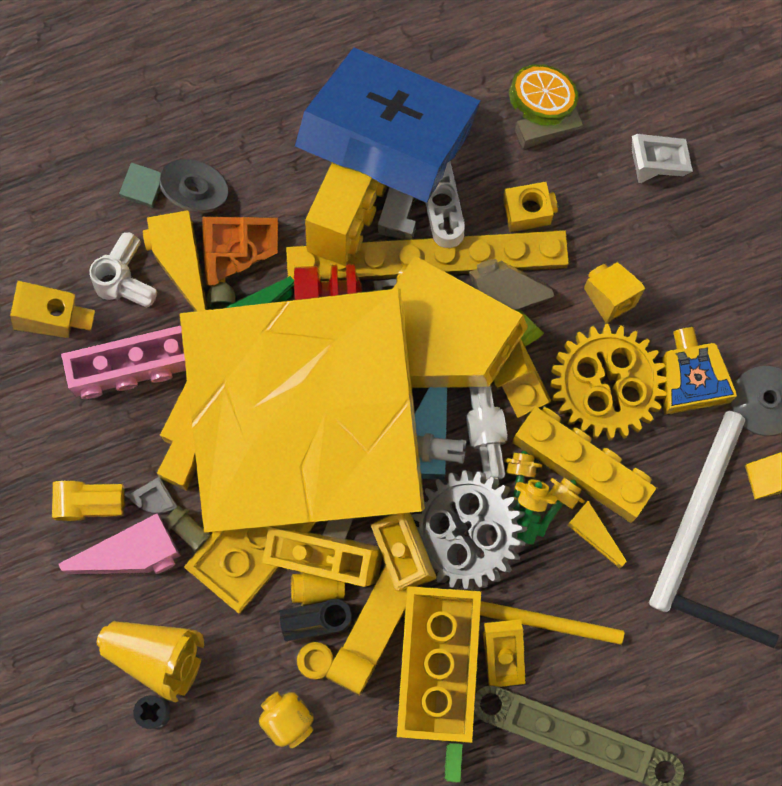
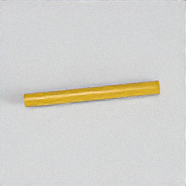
[480,601,624,645]

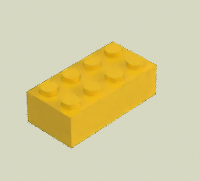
[305,162,388,266]

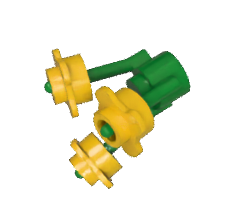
[504,451,585,544]

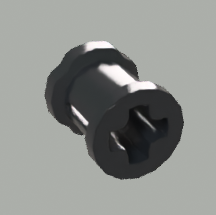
[133,695,171,729]

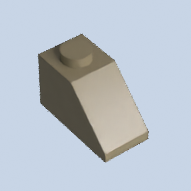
[469,259,554,310]

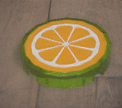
[509,64,578,125]

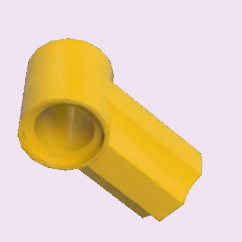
[52,481,125,521]

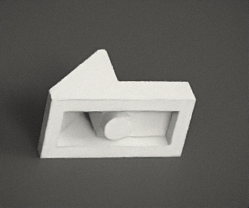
[632,134,693,183]

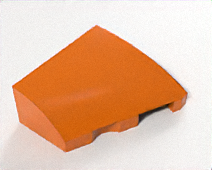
[202,217,278,285]

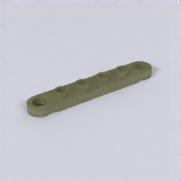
[474,685,685,786]

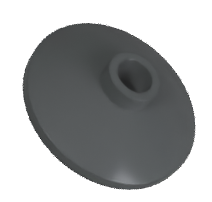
[159,159,228,213]
[731,366,782,436]

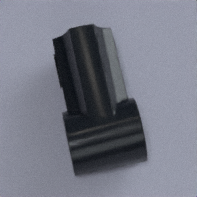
[279,599,354,642]

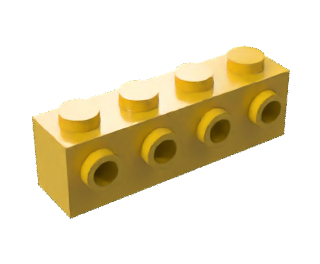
[512,406,656,523]

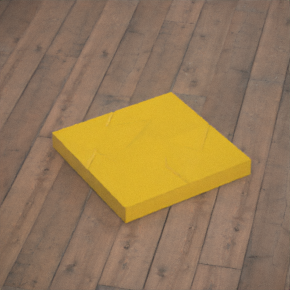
[180,289,425,532]

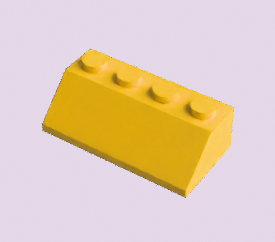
[397,586,481,743]

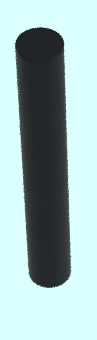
[671,594,779,648]

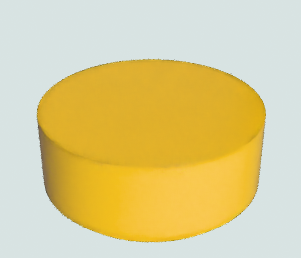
[297,642,334,680]

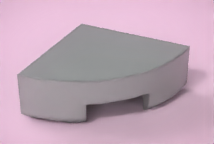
[128,477,177,514]

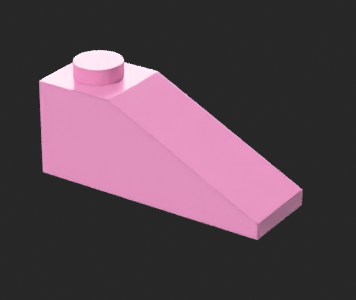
[58,514,181,574]

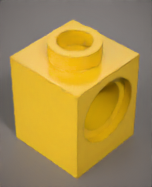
[503,182,558,232]

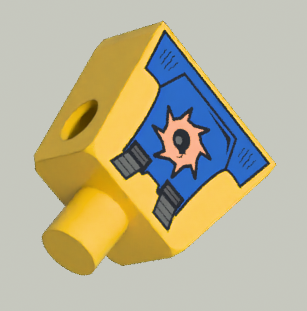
[661,327,737,415]

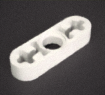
[425,161,465,248]

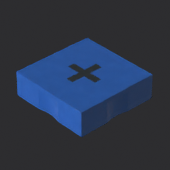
[295,47,481,203]

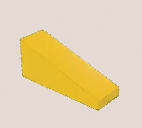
[567,501,627,569]

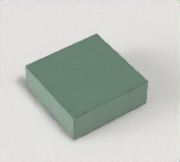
[119,163,161,208]

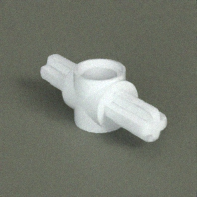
[466,385,507,480]

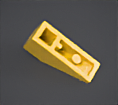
[143,210,207,312]
[262,527,383,587]

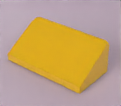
[371,513,437,591]

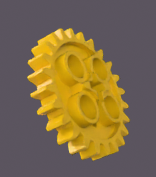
[550,324,666,441]

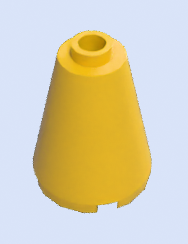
[97,621,204,703]

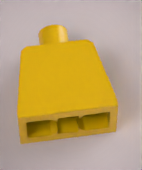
[10,281,95,338]

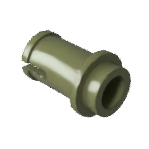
[164,506,210,552]

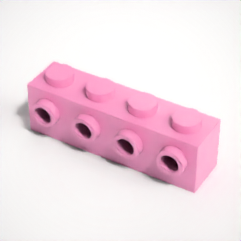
[61,326,186,399]

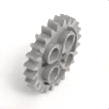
[412,470,527,590]

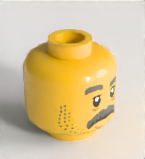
[259,692,313,748]

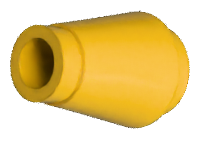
[291,572,345,606]

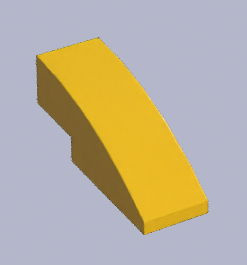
[157,382,197,491]

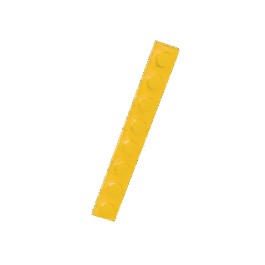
[286,230,568,281]

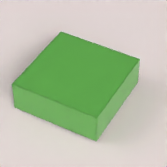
[444,743,463,782]

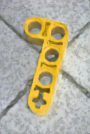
[326,566,418,696]

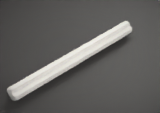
[649,411,745,612]

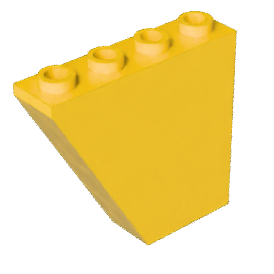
[392,256,528,388]

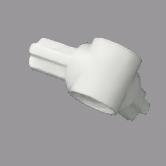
[89,232,157,307]

